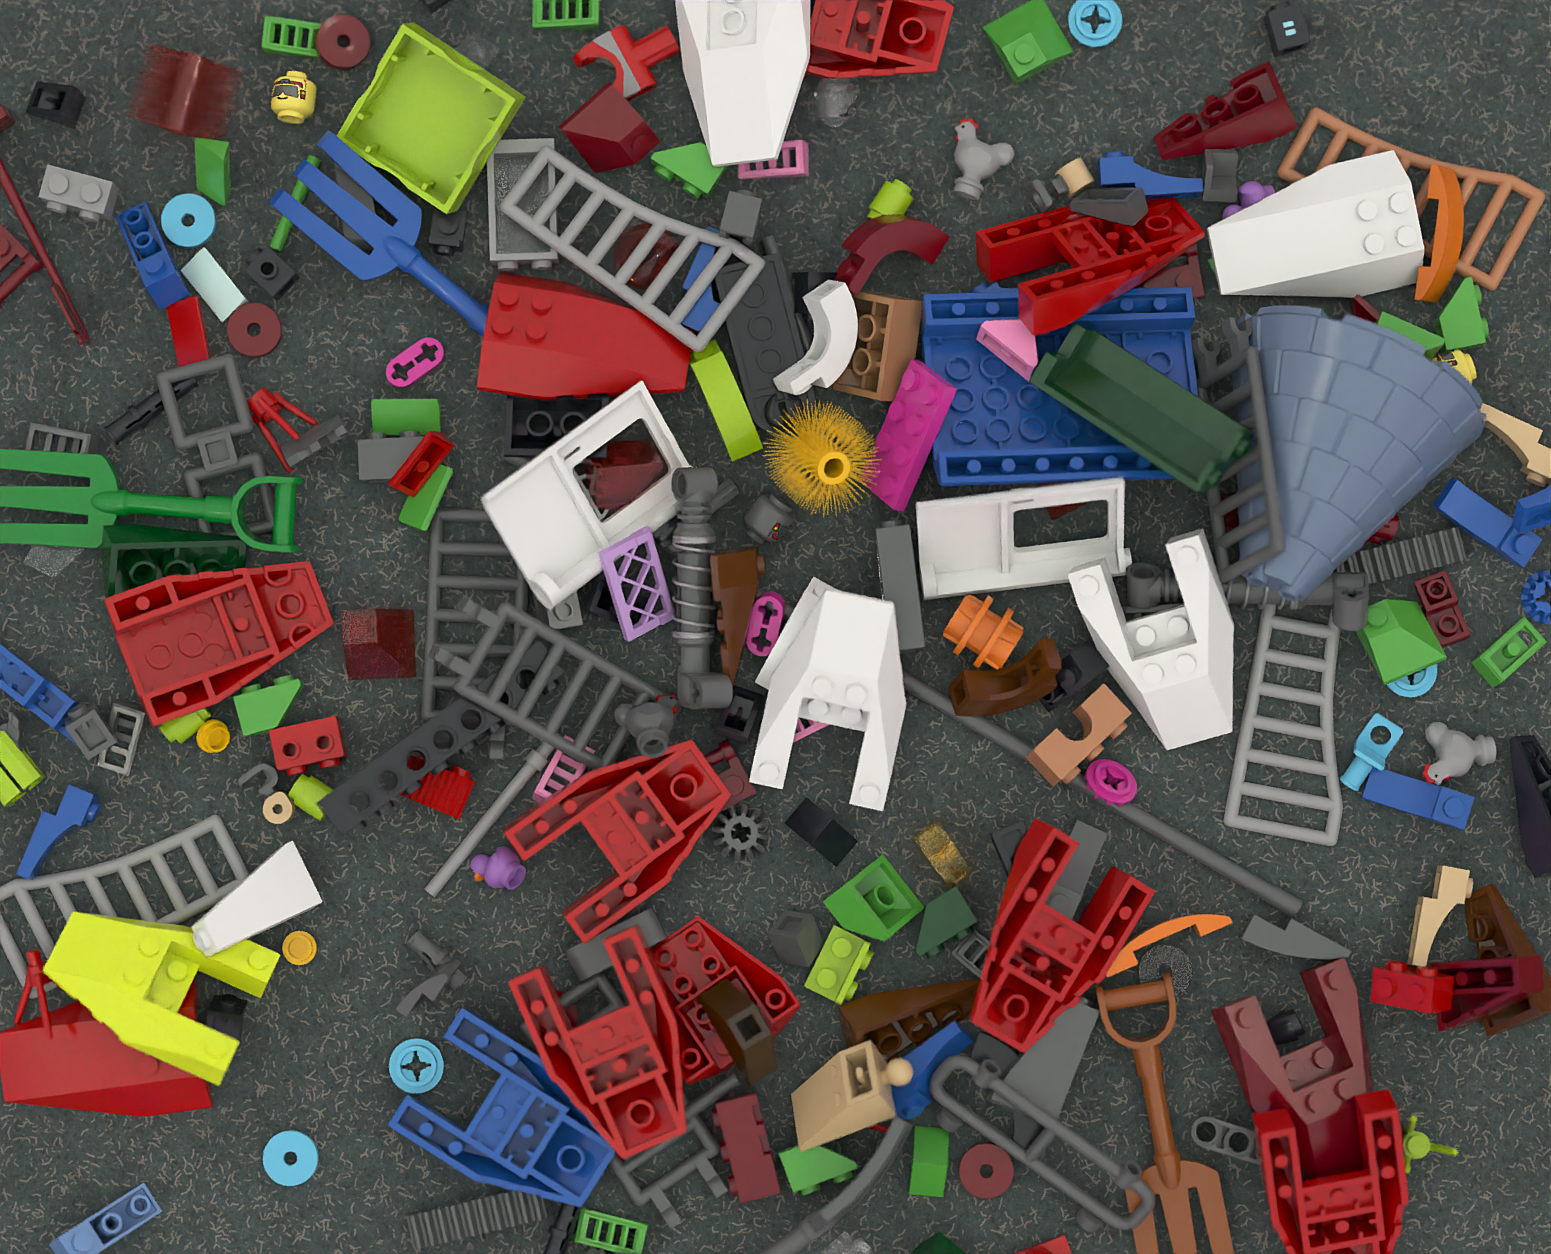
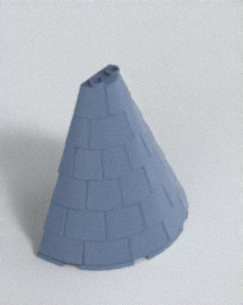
[1232,305,1487,601]

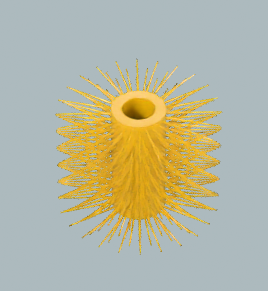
[763,399,882,517]

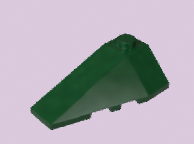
[101,525,246,598]

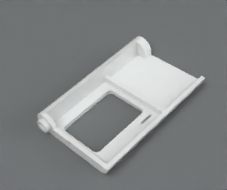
[481,381,692,609]
[916,477,1132,600]

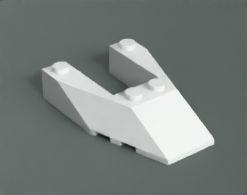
[1068,528,1234,750]
[749,588,906,811]

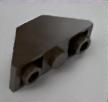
[696,979,778,1086]

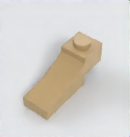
[1480,403,1551,487]
[1407,865,1473,966]

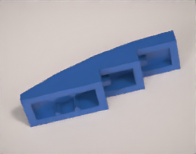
[0,643,80,745]

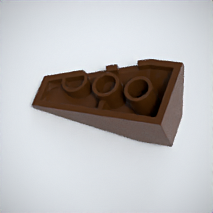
[838,979,979,1064]

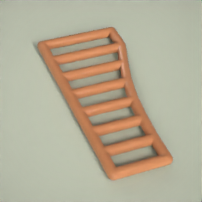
[1277,107,1545,291]

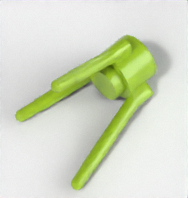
[1402,1115,1458,1173]

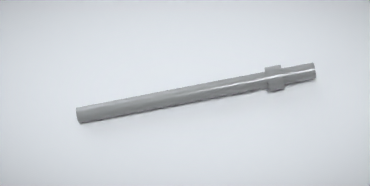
[424,733,558,897]

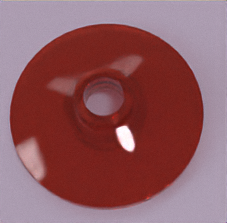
[614,223,679,290]

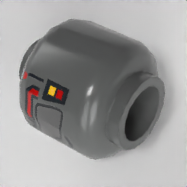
[744,492,794,544]

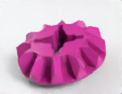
[1084,759,1137,808]

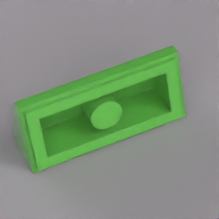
[194,137,231,206]
[371,399,441,436]
[398,464,453,531]

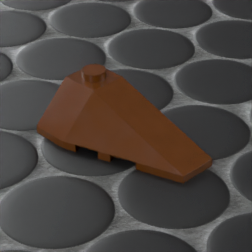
[710,546,766,687]
[1465,884,1551,1037]

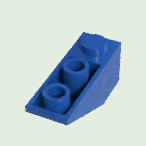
[115,201,190,310]

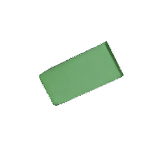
[1471,616,1546,688]

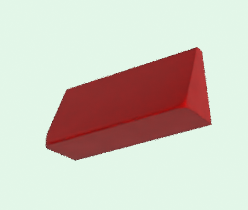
[167,296,212,367]
[388,431,454,498]

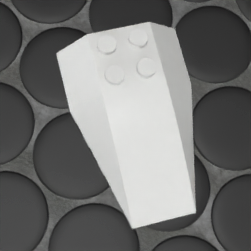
[1206,150,1424,297]

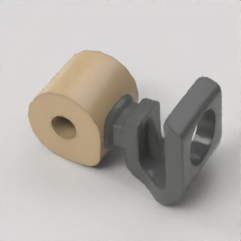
[1027,158,1095,213]
[238,763,295,824]

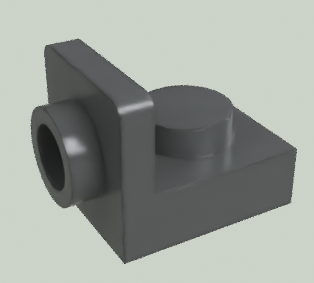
[65,701,117,760]

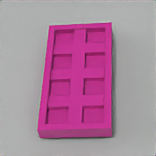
[860,359,957,512]

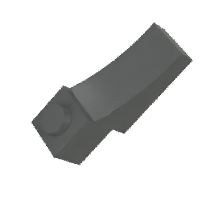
[1044,820,1108,920]

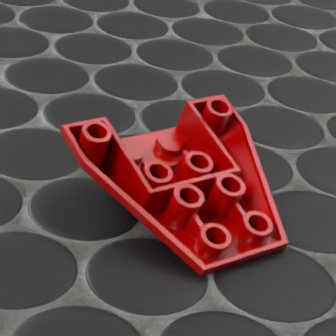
[650,916,801,1085]

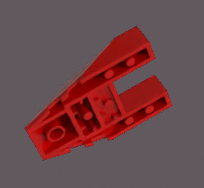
[804,0,954,79]
[976,197,1204,336]
[501,739,731,944]
[969,818,1156,1053]
[508,923,687,1159]
[1252,1089,1409,1254]

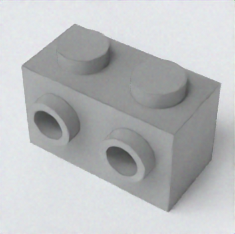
[38,164,119,223]

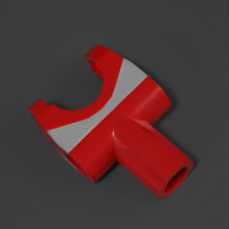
[572,25,680,102]

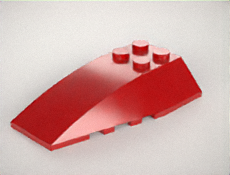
[477,272,695,400]
[104,561,334,727]
[0,976,212,1117]

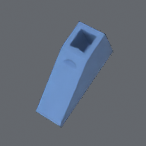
[49,1183,162,1254]

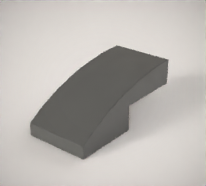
[395,959,462,1017]

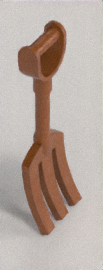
[1095,973,1234,1254]

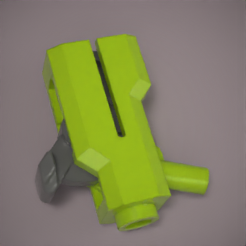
[0,712,46,807]

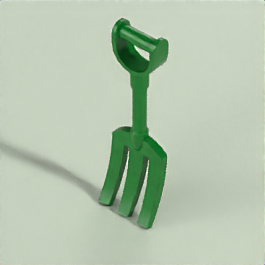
[0,448,303,552]

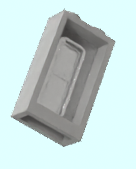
[487,138,559,271]

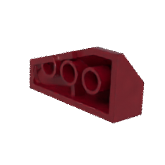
[1153,61,1298,160]

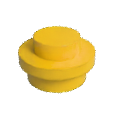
[196,719,230,753]
[282,931,317,965]

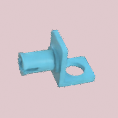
[1340,713,1403,791]

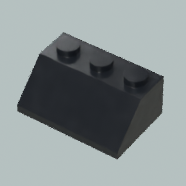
[504,393,610,460]

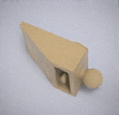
[791,1040,913,1152]

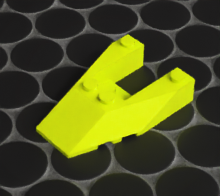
[43,911,281,1086]

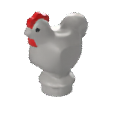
[953,118,1015,201]
[1422,722,1496,786]

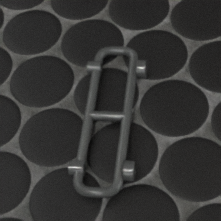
[929,1055,1155,1232]

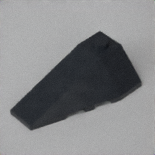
[1509,735,1551,878]

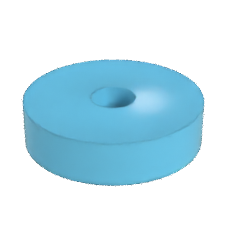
[161,193,217,249]
[263,1130,319,1186]

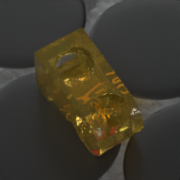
[911,820,972,889]

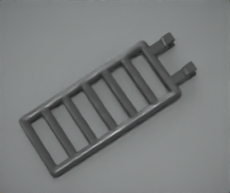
[1192,317,1285,583]
[421,507,529,760]
[428,596,682,770]
[519,971,728,1229]

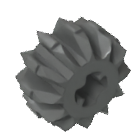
[712,804,770,862]

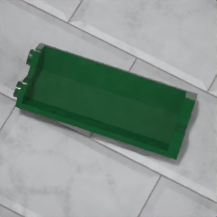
[1029,323,1253,493]

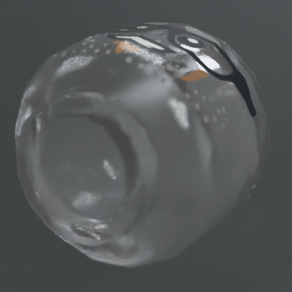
[813,78,857,127]

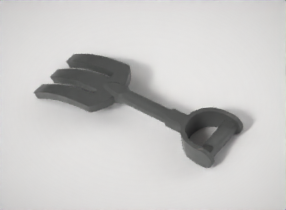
[758,1117,914,1254]

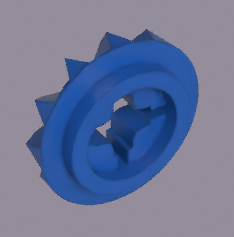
[1521,570,1551,624]

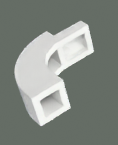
[773,280,858,395]
[755,576,839,690]

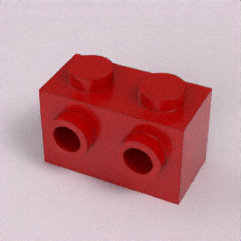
[269,716,348,776]
[1370,960,1454,1014]

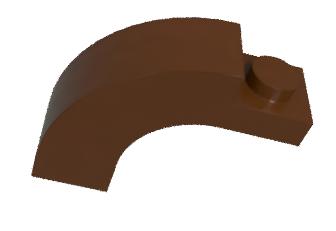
[948,638,1062,716]

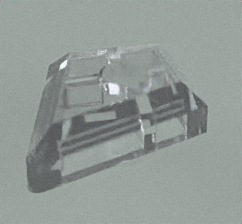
[23,545,87,579]

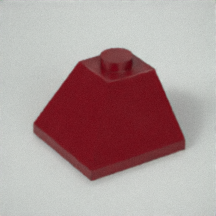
[559,82,660,173]

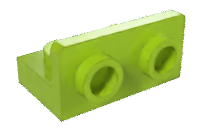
[804,925,874,1005]

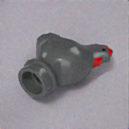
[614,693,679,758]

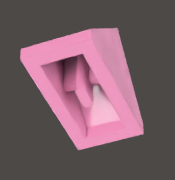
[976,320,1038,382]

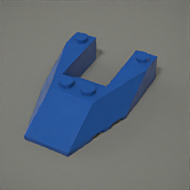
[388,1007,616,1207]

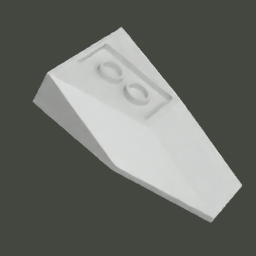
[675,0,810,167]

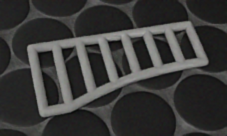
[500,146,765,352]
[1223,604,1343,846]
[0,815,249,999]

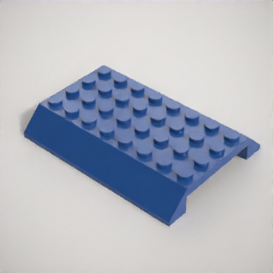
[921,287,1198,486]

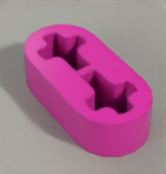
[386,338,445,389]
[746,591,786,656]

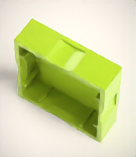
[337,22,526,214]

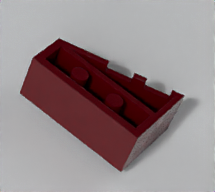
[1431,955,1545,1032]
[711,1090,781,1203]

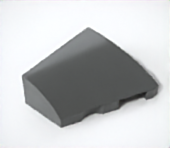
[280,412,349,468]

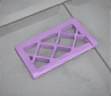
[598,527,676,642]

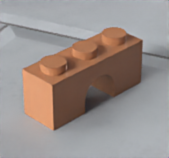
[1025,684,1132,787]

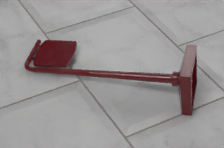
[0,104,91,346]

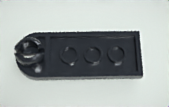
[714,253,815,434]

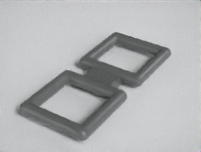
[156,354,275,536]

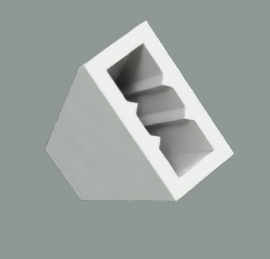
[192,841,322,958]

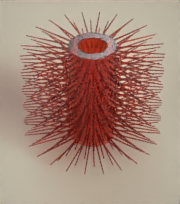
[126,44,243,141]

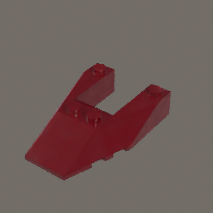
[1211,957,1373,1180]

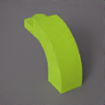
[689,340,763,462]

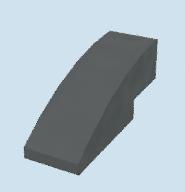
[1238,914,1352,959]

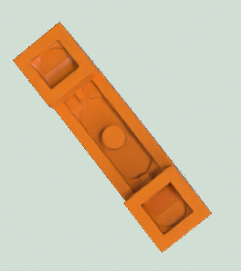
[1415,164,1464,303]
[1105,914,1232,977]

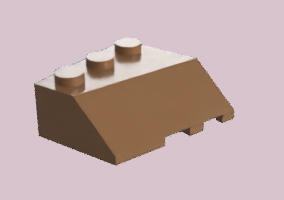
[833,290,923,401]

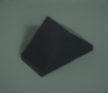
[26,81,86,129]
[585,578,648,625]
[714,685,764,745]
[785,797,858,867]

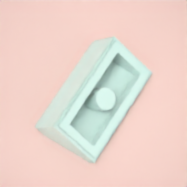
[181,247,249,323]

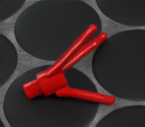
[14,949,78,1040]

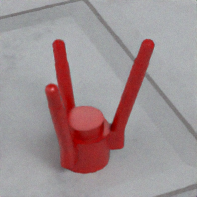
[247,387,318,473]

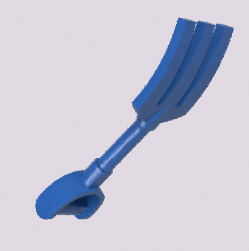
[268,130,489,337]

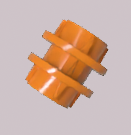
[943,594,1024,670]

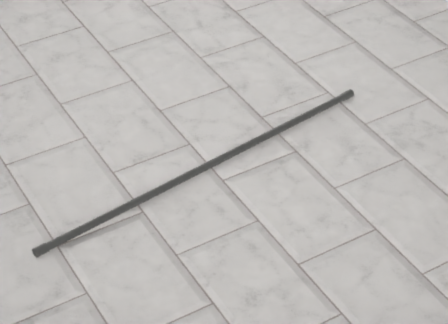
[500,449,1303,918]

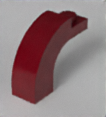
[833,214,950,295]

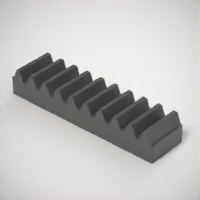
[1334,527,1467,585]
[406,1190,548,1250]

